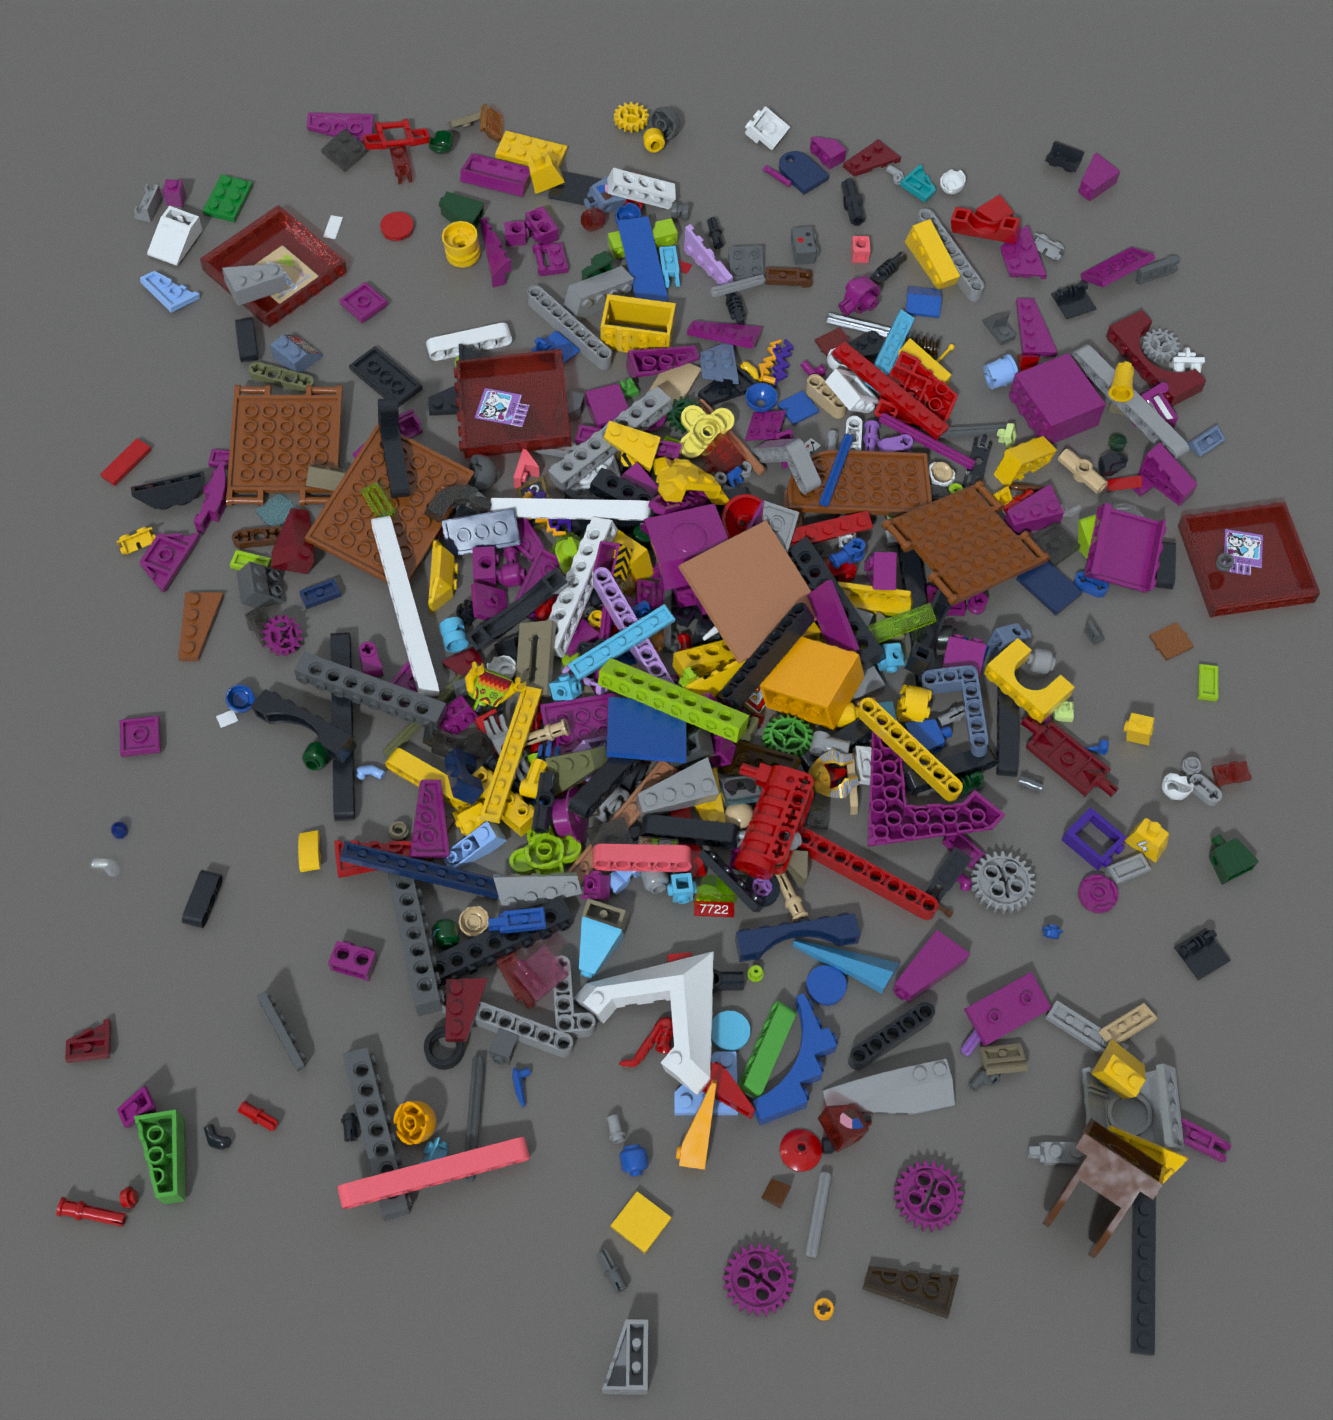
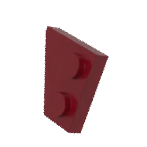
[442,647,486,677]

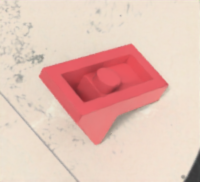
[514,449,540,489]

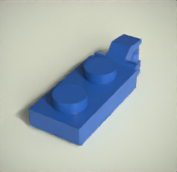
[488,907,546,933]

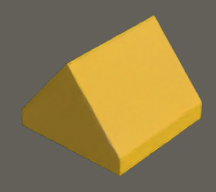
[993,486,1013,506]

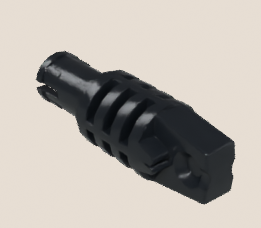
[870,252,907,285]
[725,292,746,325]

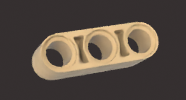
[806,374,847,419]

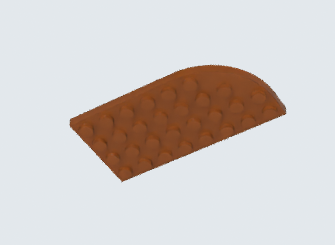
[787,450,932,516]

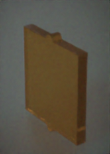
[1149,623,1194,661]

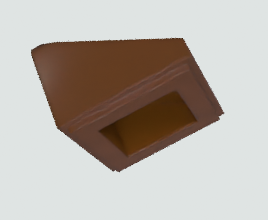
[762,1179,791,1209]

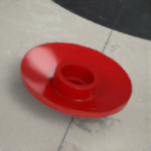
[779,1129,822,1172]

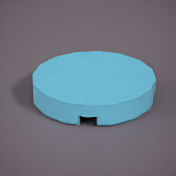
[711,1011,750,1052]

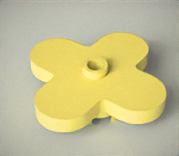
[680,405,734,462]

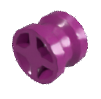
[967,592,988,615]

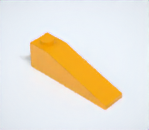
[676,1080,717,1170]

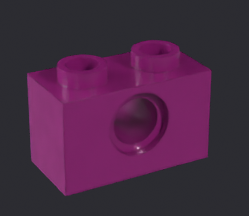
[472,546,499,588]

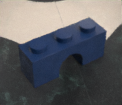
[444,747,484,805]

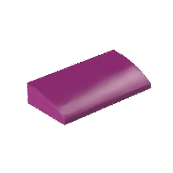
[460,153,531,197]

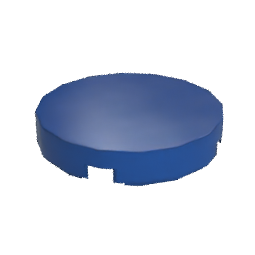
[806,965,847,1006]

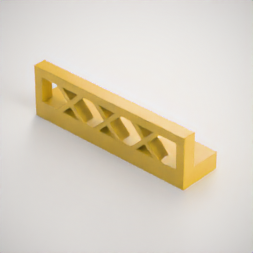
[838,582,913,618]

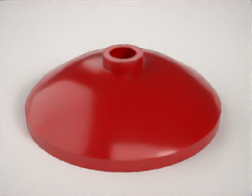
[721,494,762,539]

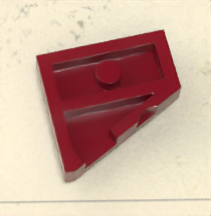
[65,1019,111,1063]

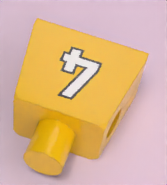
[1125,818,1169,863]

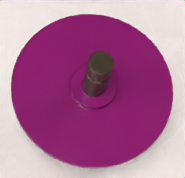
[552,787,600,843]

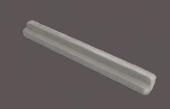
[710,274,766,297]
[805,1172,831,1258]

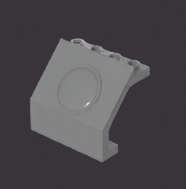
[1082,1063,1185,1153]

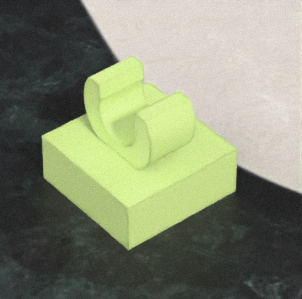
[997,423,1017,448]
[1053,701,1074,722]

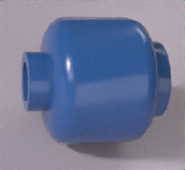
[619,1144,649,1177]

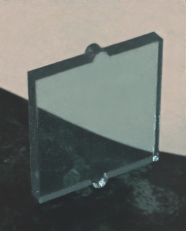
[255,493,295,527]

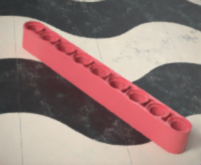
[337,1137,530,1209]

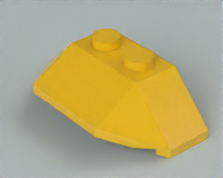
[428,540,458,613]

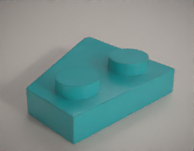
[900,164,936,203]

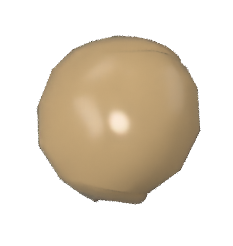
[725,801,754,830]
[458,906,489,937]

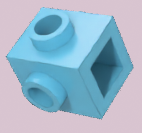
[877,643,904,673]
[549,674,582,702]
[667,873,697,904]

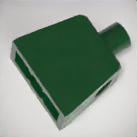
[1209,834,1259,885]

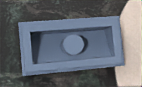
[1187,425,1226,457]

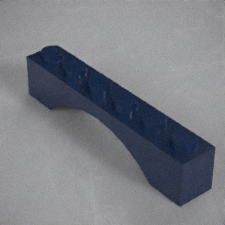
[735,913,861,962]

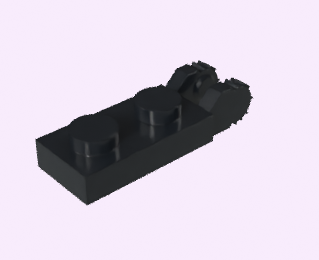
[925,847,972,904]

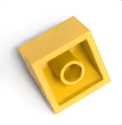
[1091,1040,1146,1099]

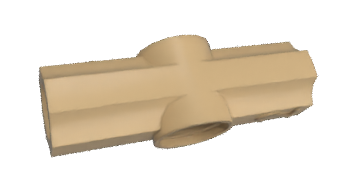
[1058,449,1108,494]

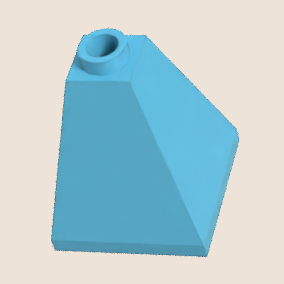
[579,916,624,979]

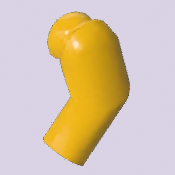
[739,361,760,383]

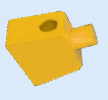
[528,153,565,194]

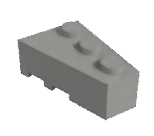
[602,1319,648,1395]

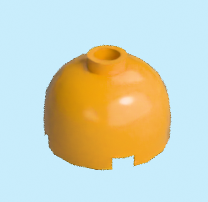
[393,1101,437,1145]

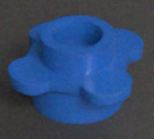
[1042,924,1063,939]

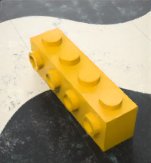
[472,767,534,837]

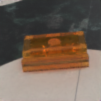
[480,104,503,143]

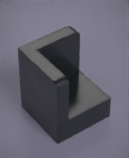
[494,635,519,659]

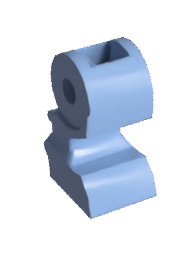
[609,871,642,895]

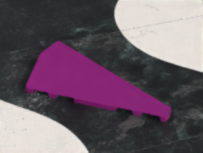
[480,217,511,287]

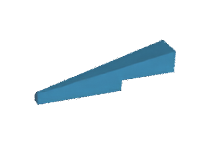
[792,939,900,994]

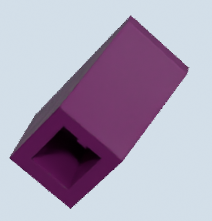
[810,136,846,170]

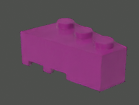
[1138,442,1197,506]
[1004,484,1064,535]

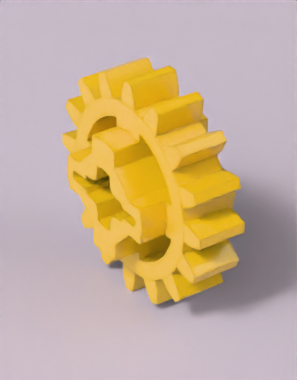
[614,102,649,133]

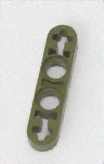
[248,362,315,393]

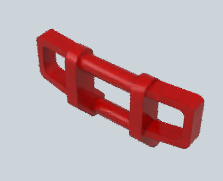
[362,119,430,150]

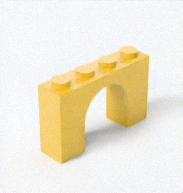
[984,638,1075,723]

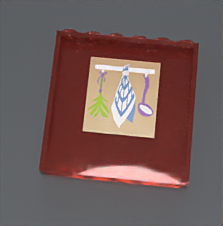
[200,205,347,328]

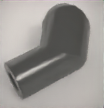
[968,1071,1000,1092]

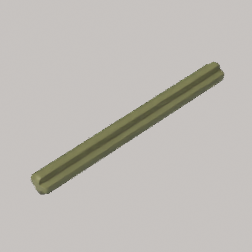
[383,674,465,758]

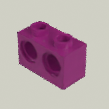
[524,206,559,245]
[328,941,377,981]

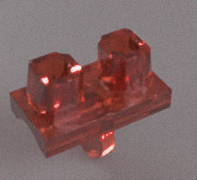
[1211,761,1252,786]

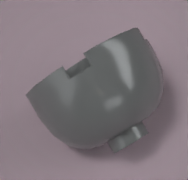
[647,106,680,141]
[469,454,499,490]

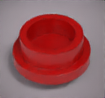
[119,1186,139,1209]

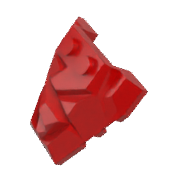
[873,350,958,425]

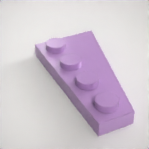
[684,224,733,285]

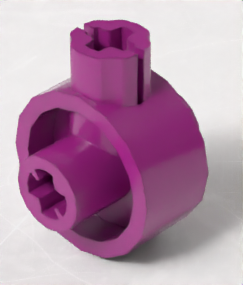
[838,275,881,316]

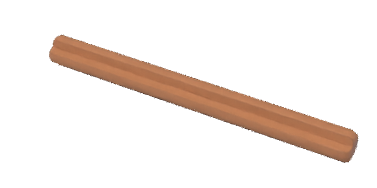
[696,399,766,476]

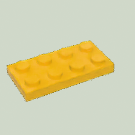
[495,131,568,169]

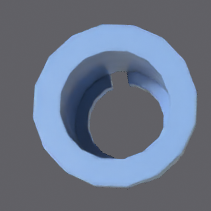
[983,354,1018,390]

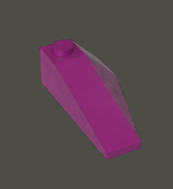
[626,345,700,378]

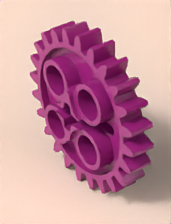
[893,1160,964,1232]
[722,1243,795,1318]

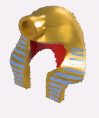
[807,749,860,798]

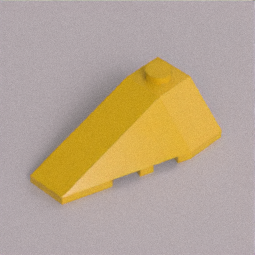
[683,659,748,700]

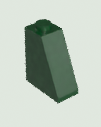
[439,192,485,229]

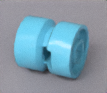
[439,617,469,653]

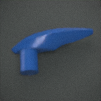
[512,1067,531,1107]

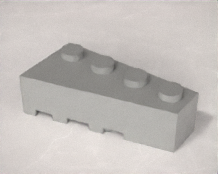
[563,266,634,322]
[636,757,719,819]

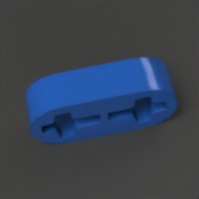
[1073,572,1109,598]

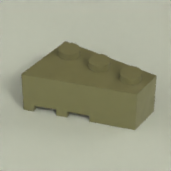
[545,745,608,797]

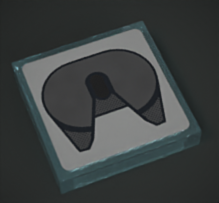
[718,775,762,806]

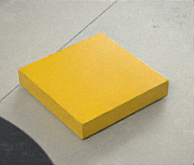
[611,1191,672,1254]

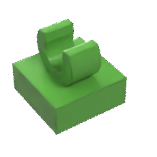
[617,377,639,400]

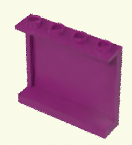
[1084,503,1167,593]

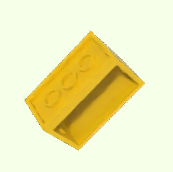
[601,294,676,353]

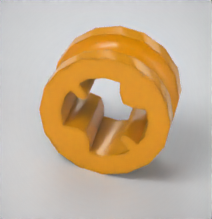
[814,1298,834,1321]

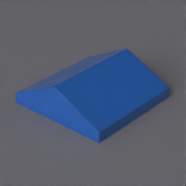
[906,286,942,318]

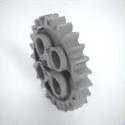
[971,851,1036,914]

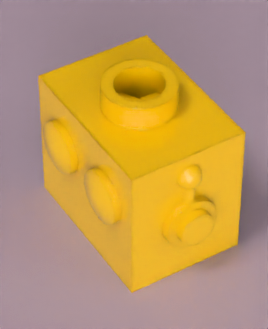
[1124,713,1154,746]
[452,800,490,836]

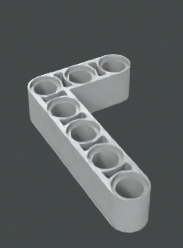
[751,438,821,494]

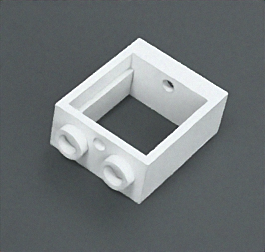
[825,369,879,413]

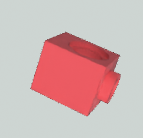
[851,236,870,263]

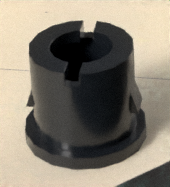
[692,613,723,647]

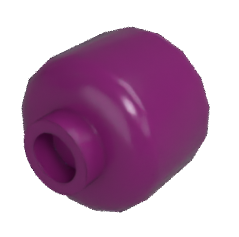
[498,563,527,588]

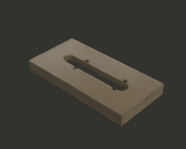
[514,620,556,699]

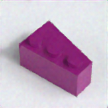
[864,552,897,590]

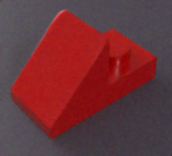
[1017,354,1040,372]

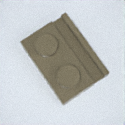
[979,1043,1028,1075]

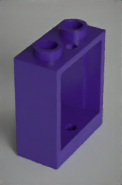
[1062,807,1127,871]

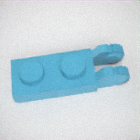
[659,246,680,288]

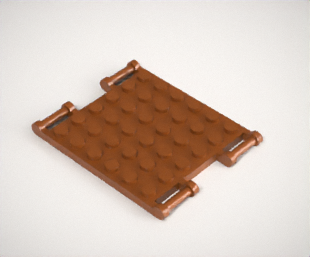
[226,385,343,506]
[881,480,1051,606]

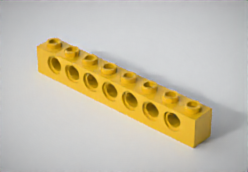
[673,622,821,678]

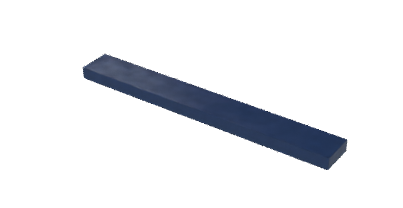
[340,841,499,899]

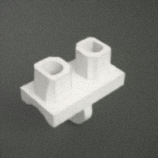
[1169,347,1205,373]

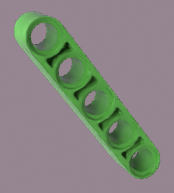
[738,1001,796,1100]

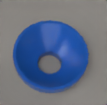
[745,383,778,412]

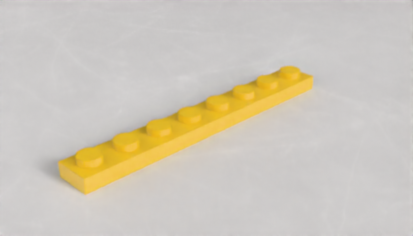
[480,686,542,824]

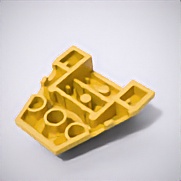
[653,457,729,505]

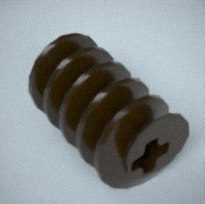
[904,333,941,359]

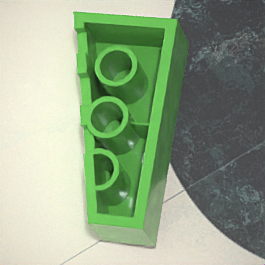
[134,1109,186,1204]

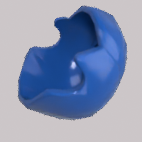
[615,203,641,225]
[225,684,255,713]

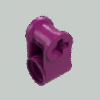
[359,642,384,678]

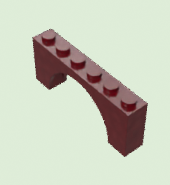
[1106,310,1206,407]

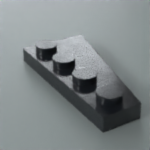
[698,850,764,912]

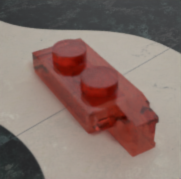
[496,952,535,1009]

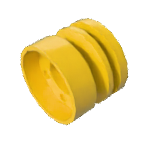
[442,221,481,268]

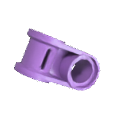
[877,434,913,453]

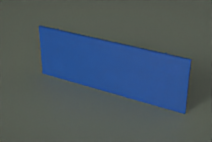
[617,216,669,302]

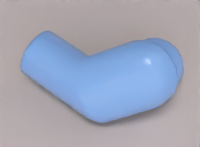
[355,765,386,780]

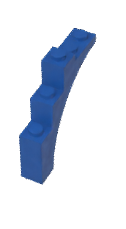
[752,993,838,1126]

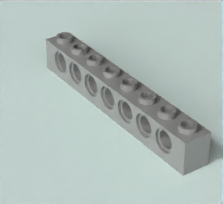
[548,386,673,493]

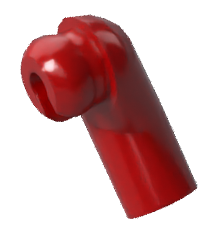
[677,633,692,652]

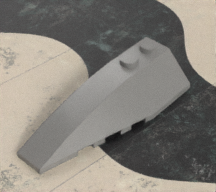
[822,1059,955,1115]

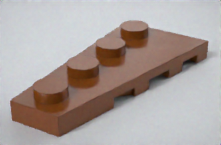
[178,592,224,661]

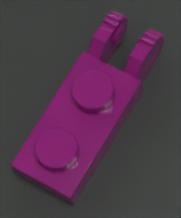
[1181,1117,1232,1162]

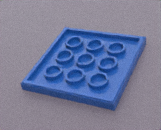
[606,697,686,763]

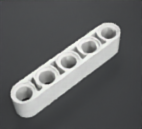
[426,323,513,361]

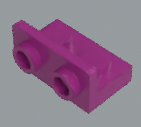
[438,695,478,741]

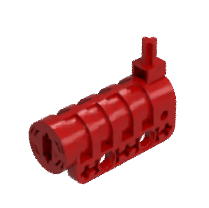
[734,763,814,880]

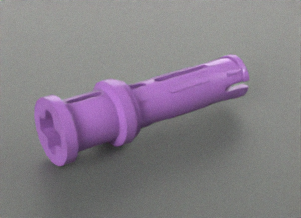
[863,420,880,451]

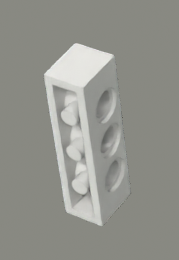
[607,168,676,210]

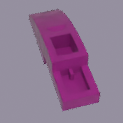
[194,464,227,535]

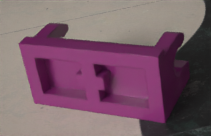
[399,409,423,439]

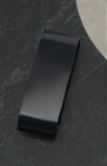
[235,318,259,363]
[1155,541,1176,590]
[182,870,223,928]

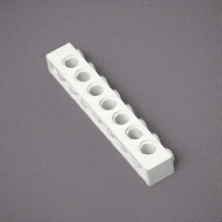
[538,517,618,658]

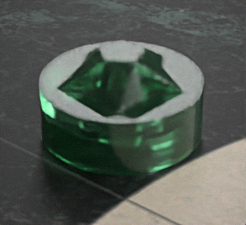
[1108,433,1127,451]

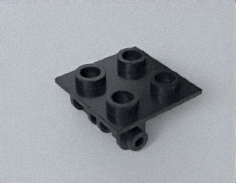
[1051,282,1096,319]
[1174,928,1231,980]

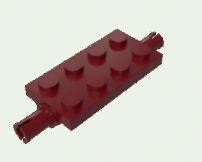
[1021,715,1119,798]

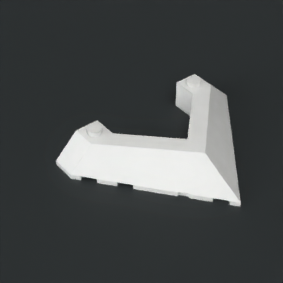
[573,951,714,1096]

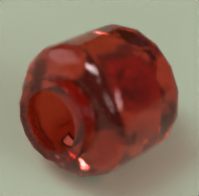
[581,208,605,232]

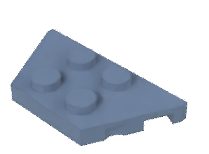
[699,343,739,384]

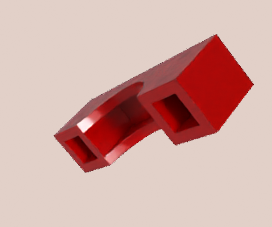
[951,207,1021,244]

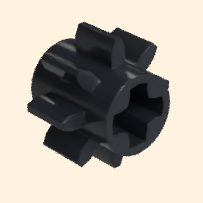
[456,600,477,624]

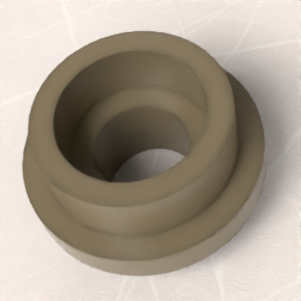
[389,821,409,841]

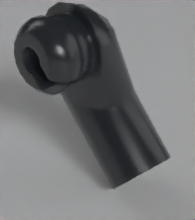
[203,1124,231,1150]

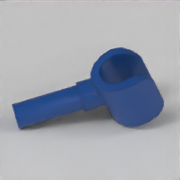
[1085,740,1109,755]

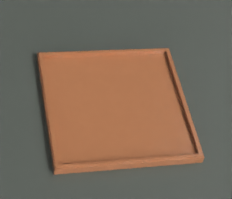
[678,520,817,664]

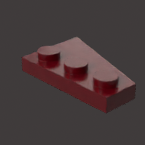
[843,139,901,177]
[445,978,488,1042]

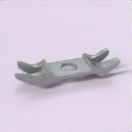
[483,714,529,781]

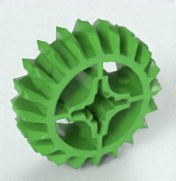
[762,714,813,758]

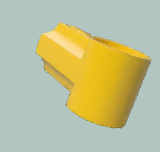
[519,759,548,799]

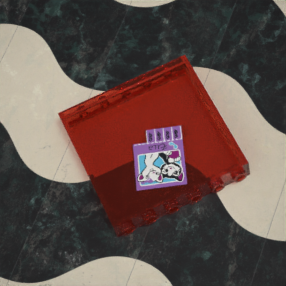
[453,349,572,459]
[1178,502,1320,618]

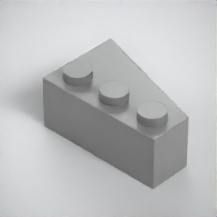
[222,263,286,306]

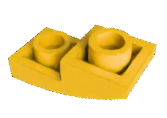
[298,830,321,872]

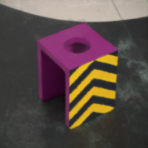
[593,541,633,581]

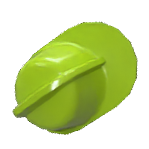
[555,537,580,575]

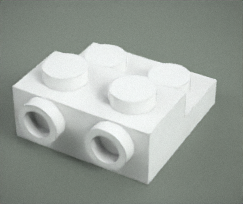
[745,106,790,150]

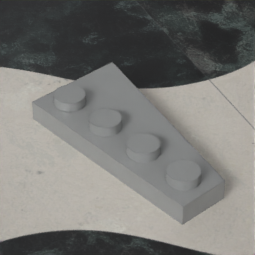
[762,501,799,553]
[493,872,582,911]

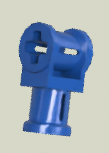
[829,538,865,569]

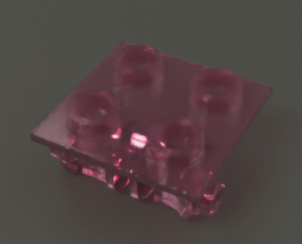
[513,945,569,1001]

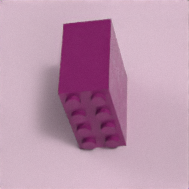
[1009,353,1106,444]

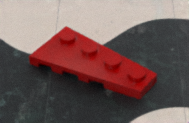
[334,840,418,878]

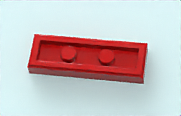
[100,438,151,486]

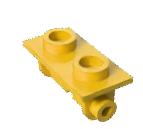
[116,527,156,555]

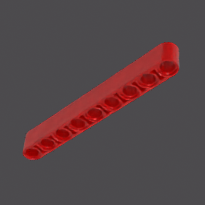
[783,827,939,920]

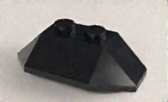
[131,471,206,510]

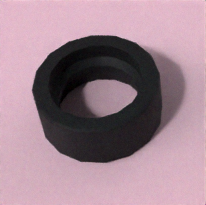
[620,760,648,794]
[424,1027,464,1070]

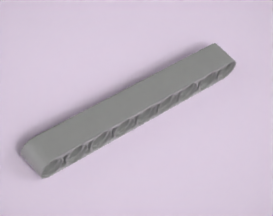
[1071,344,1189,460]

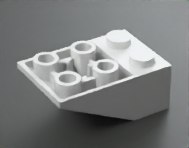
[147,206,203,266]

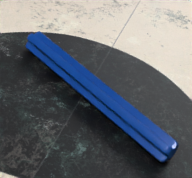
[819,433,853,507]

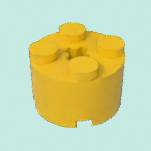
[896,684,932,723]

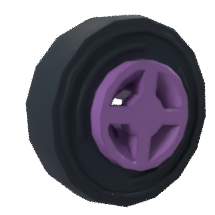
[745,876,780,907]

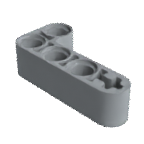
[552,955,595,1038]

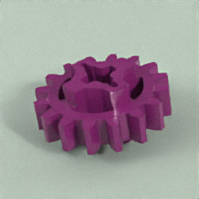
[261,615,303,656]

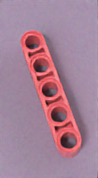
[593,844,692,872]

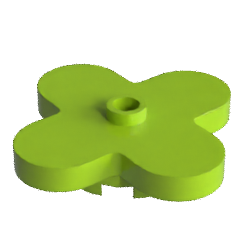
[509,826,582,875]

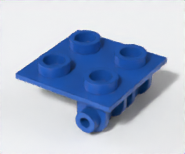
[531,331,580,370]

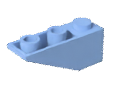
[443,821,507,869]

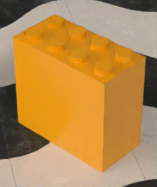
[760,636,864,730]

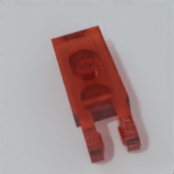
[389,146,412,184]

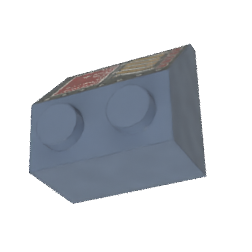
[270,335,323,373]

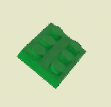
[202,174,253,223]

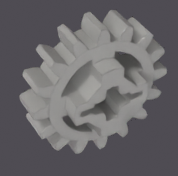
[1141,328,1180,363]

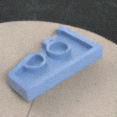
[140,271,200,313]

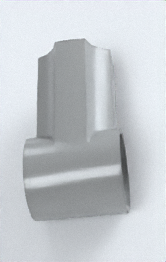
[809,731,851,757]

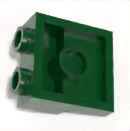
[582,251,614,281]

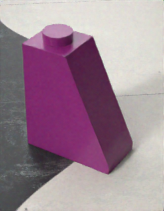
[1078,152,1120,201]

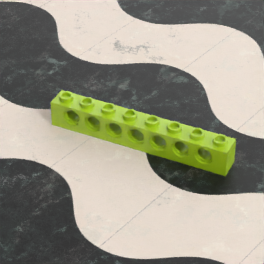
[598,658,749,743]

